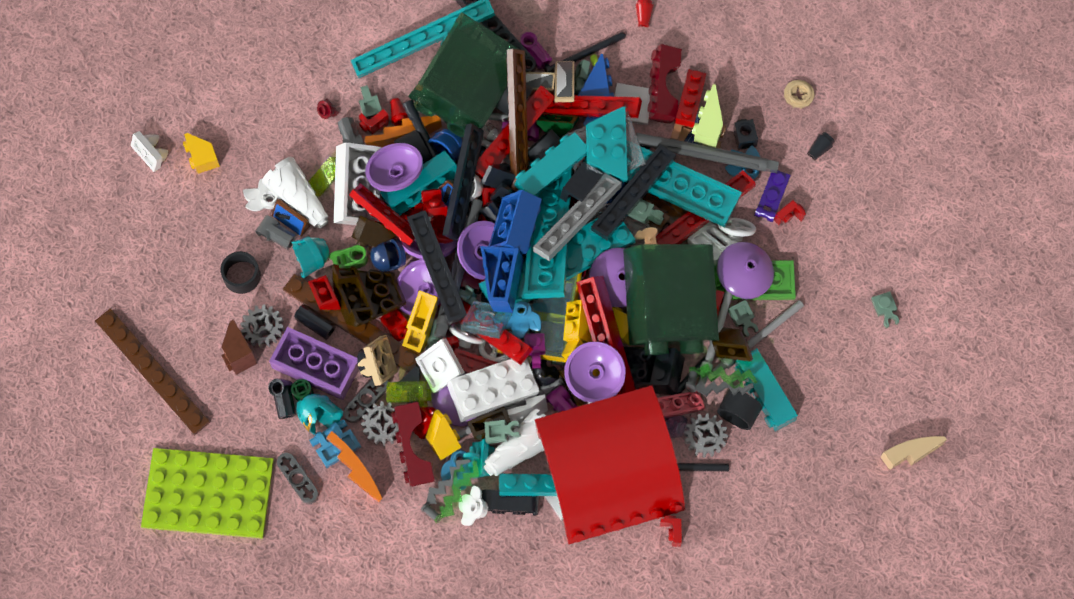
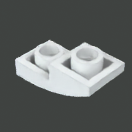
[507,394,548,428]

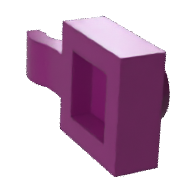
[524,333,546,368]

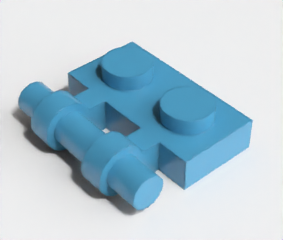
[309,419,361,468]

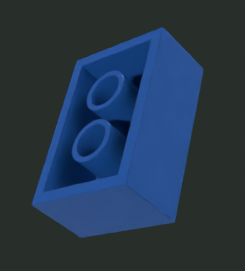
[489,190,542,255]

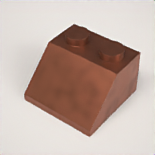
[221,319,257,375]

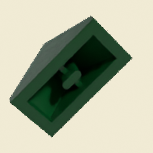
[537,113,579,138]

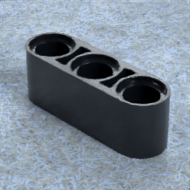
[481,489,539,516]

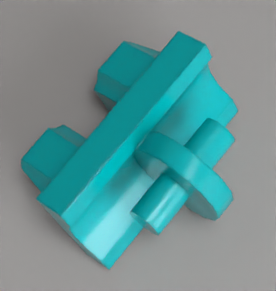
[463,439,495,479]

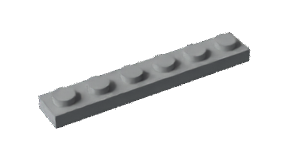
[533,173,621,261]

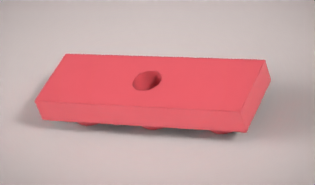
[657,391,705,418]

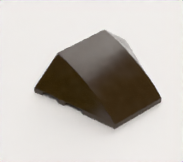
[332,264,406,327]

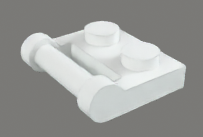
[687,222,737,265]

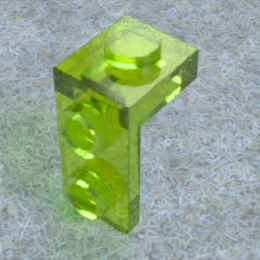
[308,157,336,197]
[386,381,432,407]

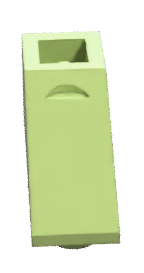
[692,84,723,148]

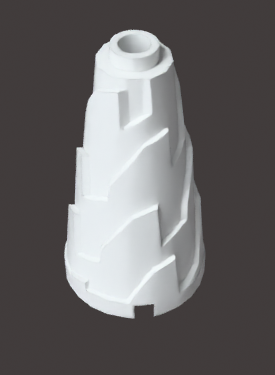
[262,157,329,229]
[484,409,546,476]

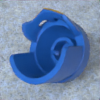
[427,129,463,162]

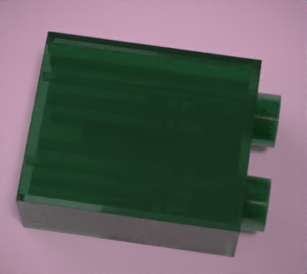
[408,12,526,137]
[623,244,719,355]

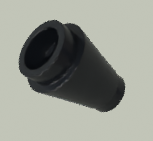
[807,132,835,161]

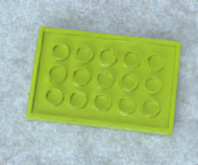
[141,448,274,539]

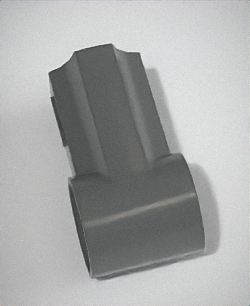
[337,117,364,145]
[255,215,297,250]

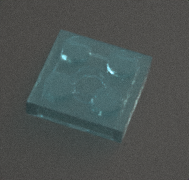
[461,301,512,339]

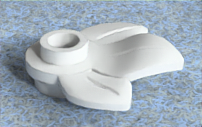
[243,179,279,211]
[459,486,488,526]

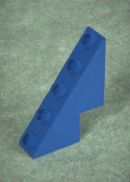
[578,53,615,130]

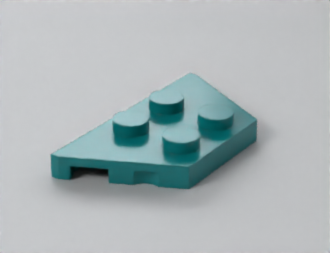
[586,107,628,182]

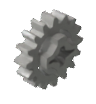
[240,305,284,348]
[361,401,398,446]
[684,413,728,458]

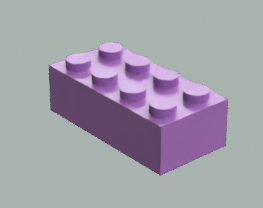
[269,327,359,400]

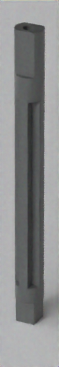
[635,133,779,173]
[433,199,483,339]

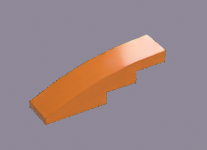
[365,115,442,148]
[327,431,382,502]

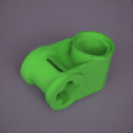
[329,245,368,269]

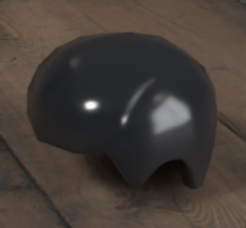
[529,359,559,386]

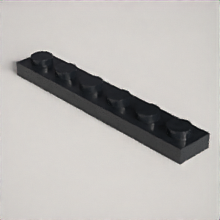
[442,124,484,241]
[591,145,676,240]
[407,210,468,325]

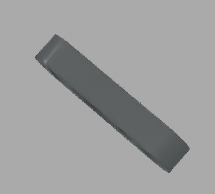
[344,378,389,423]
[277,453,319,504]

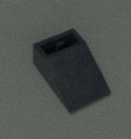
[624,347,685,394]

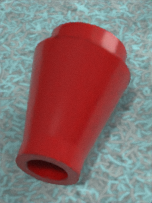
[635,0,654,27]
[390,98,408,126]

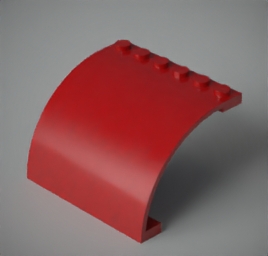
[534,385,685,544]

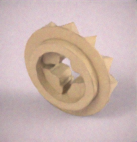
[784,80,814,109]

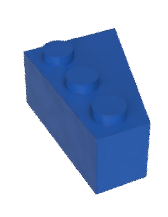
[480,246,524,313]

